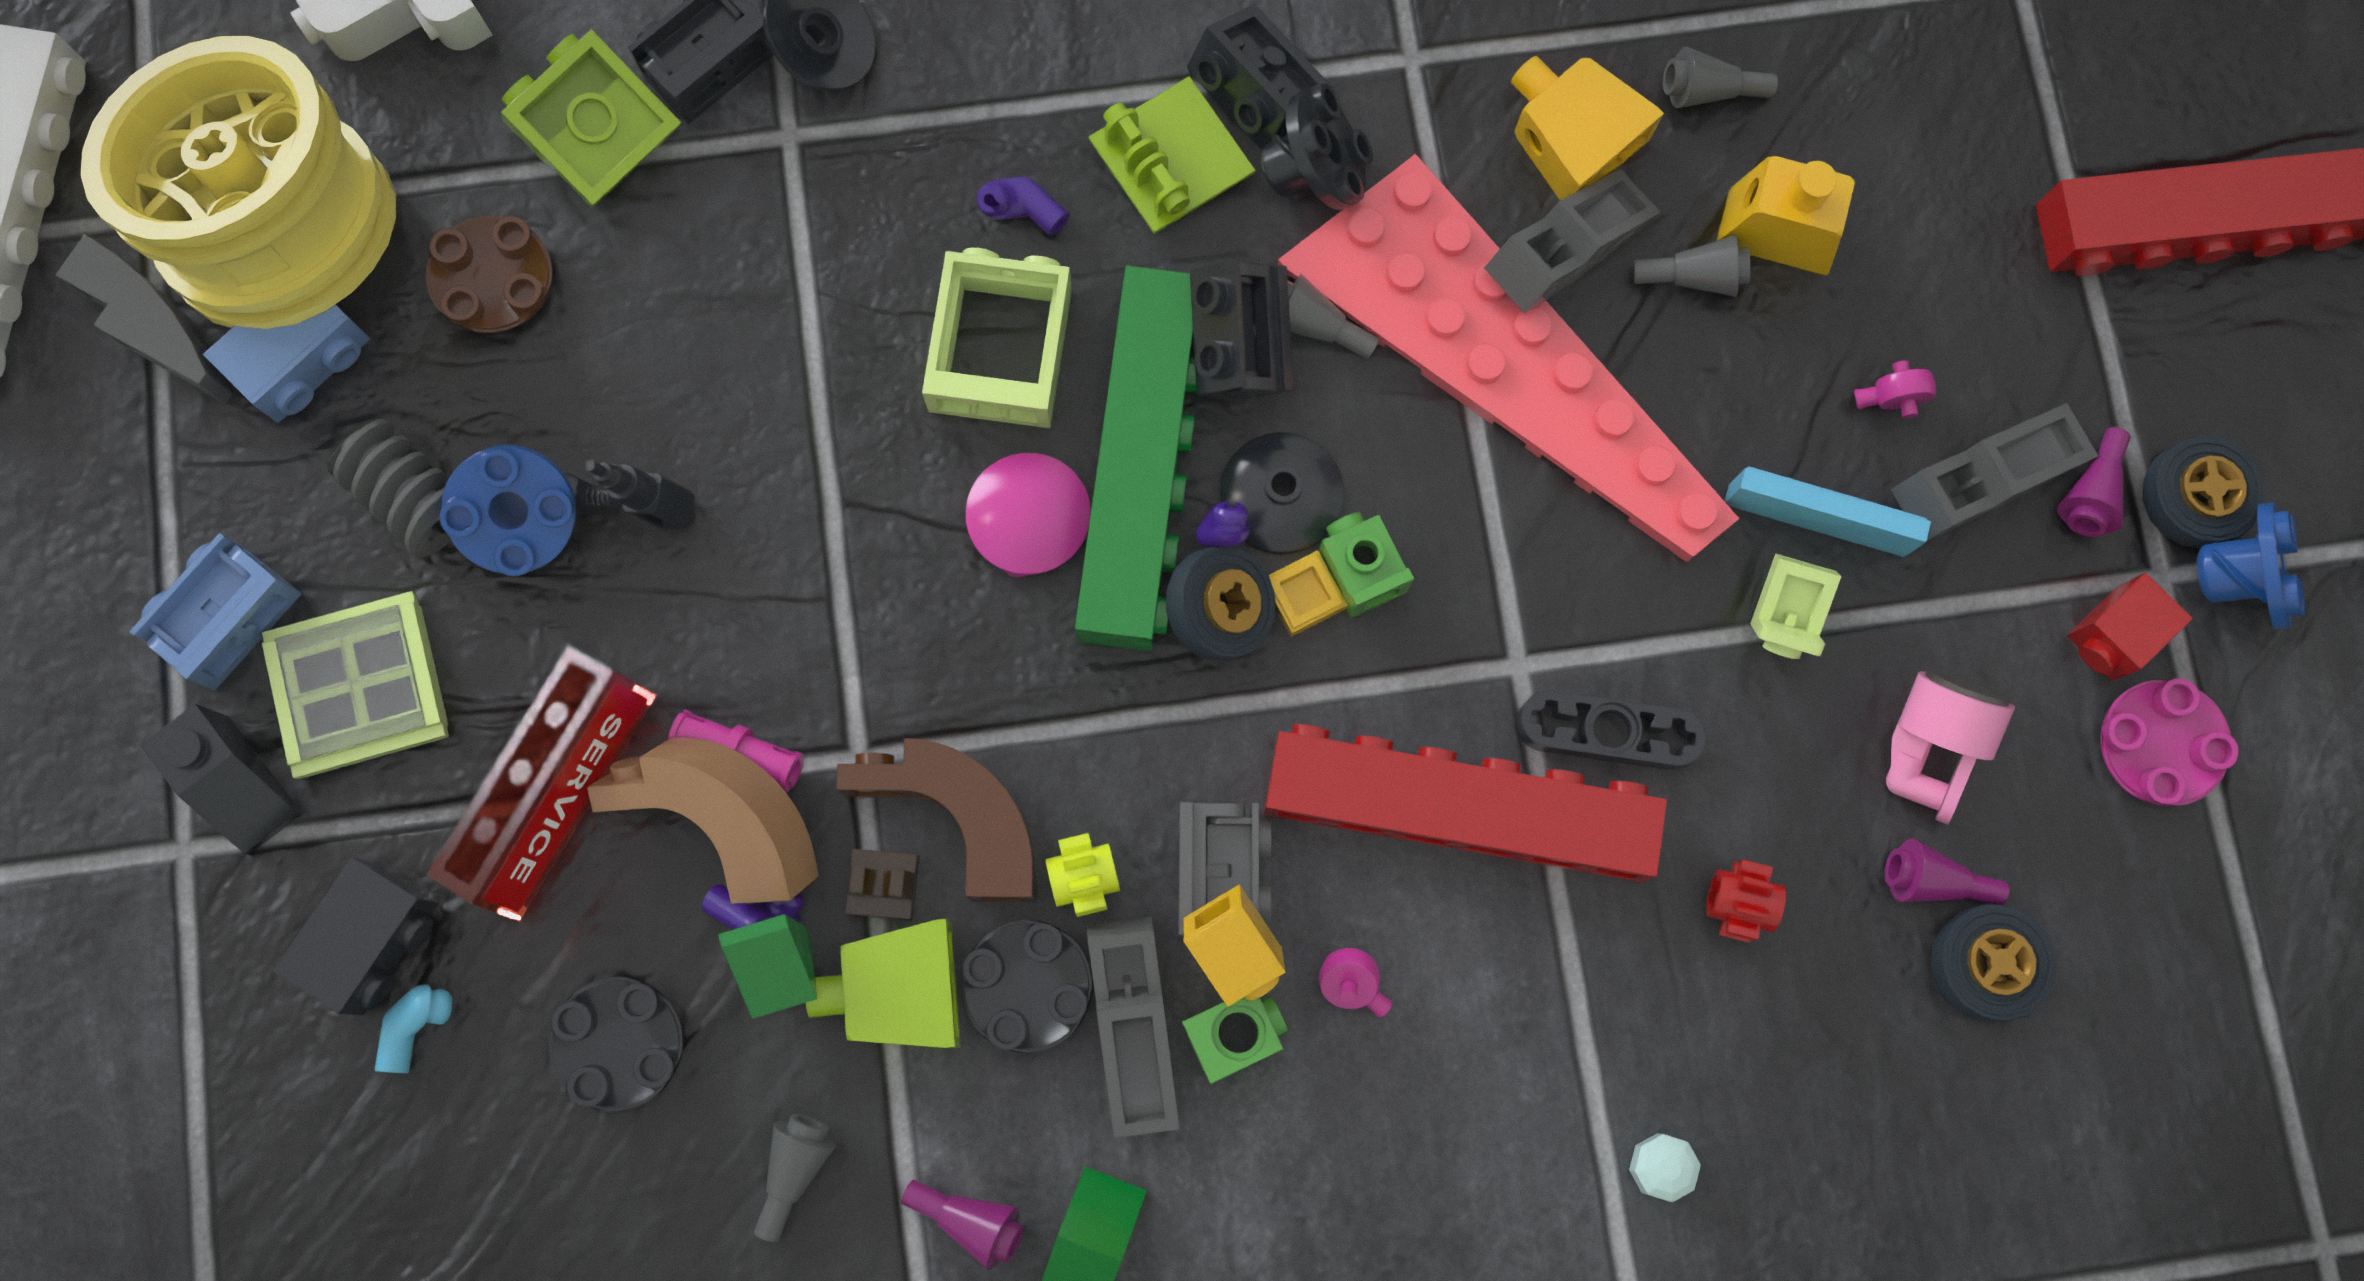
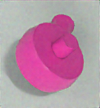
[1854,361,1936,419]
[1318,948,1392,1017]

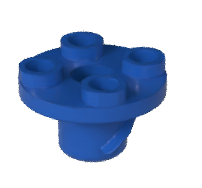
[440,445,577,576]
[2196,502,2306,630]

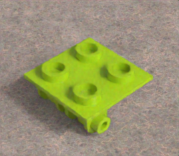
[1088,76,1256,234]

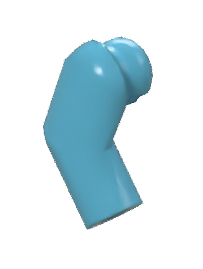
[374,984,452,1073]

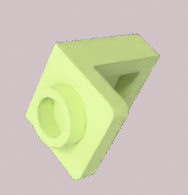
[1750,553,1841,659]

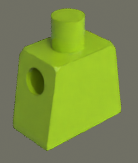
[806,919,961,1048]

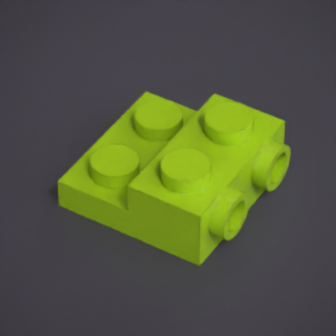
[501,29,681,208]

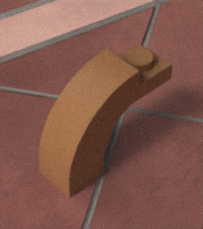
[587,737,819,904]

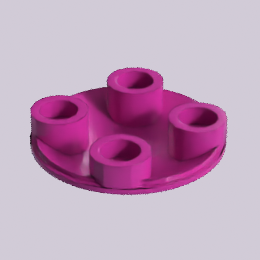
[965,453,1091,577]
[2100,679,2238,806]

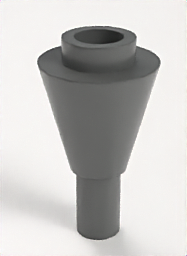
[1663,47,1778,108]
[1634,235,1750,297]
[1287,274,1379,360]
[754,1114,837,1242]

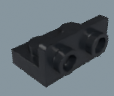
[1187,4,1334,150]

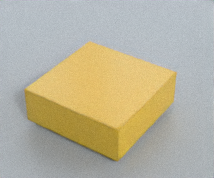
[1269,550,1348,637]

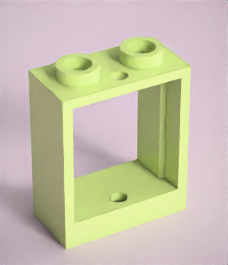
[922,248,1072,428]

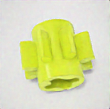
[1045,833,1120,917]

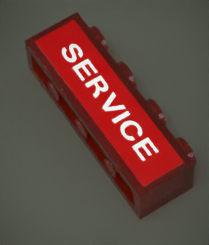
[427,645,657,921]

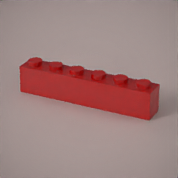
[2036,148,2364,276]
[1263,724,1667,882]

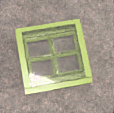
[262,591,449,780]

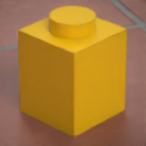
[1183,884,1286,1007]

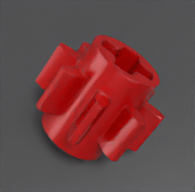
[1706,859,1786,943]

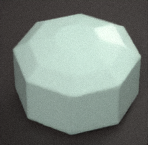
[1629,1133,1701,1202]

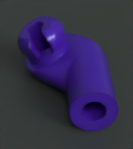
[977,177,1070,236]
[1196,501,1250,548]
[702,884,804,930]

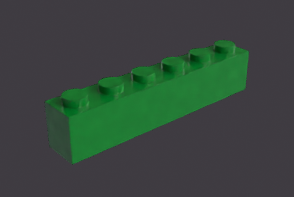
[1075,265,1197,651]

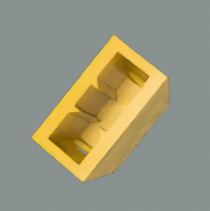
[1511,56,1664,201]
[1716,156,1855,276]

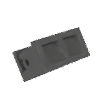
[1178,802,1271,939]

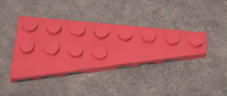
[1277,154,1740,562]

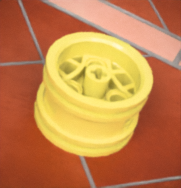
[81,36,396,329]

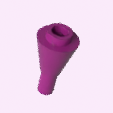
[2057,427,2131,537]
[1885,838,2009,905]
[901,1179,1025,1271]

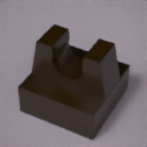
[845,849,920,921]

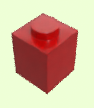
[2067,572,2193,681]

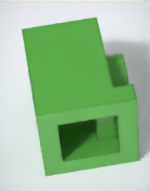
[1319,512,1414,618]

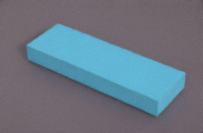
[1725,466,1931,557]

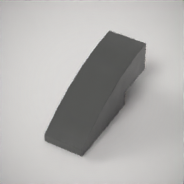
[1484,169,1661,313]
[56,234,233,403]
[1891,403,2099,542]
[1087,916,1180,1139]

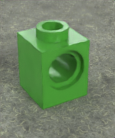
[1181,995,1288,1084]

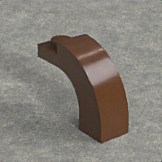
[836,738,1036,902]

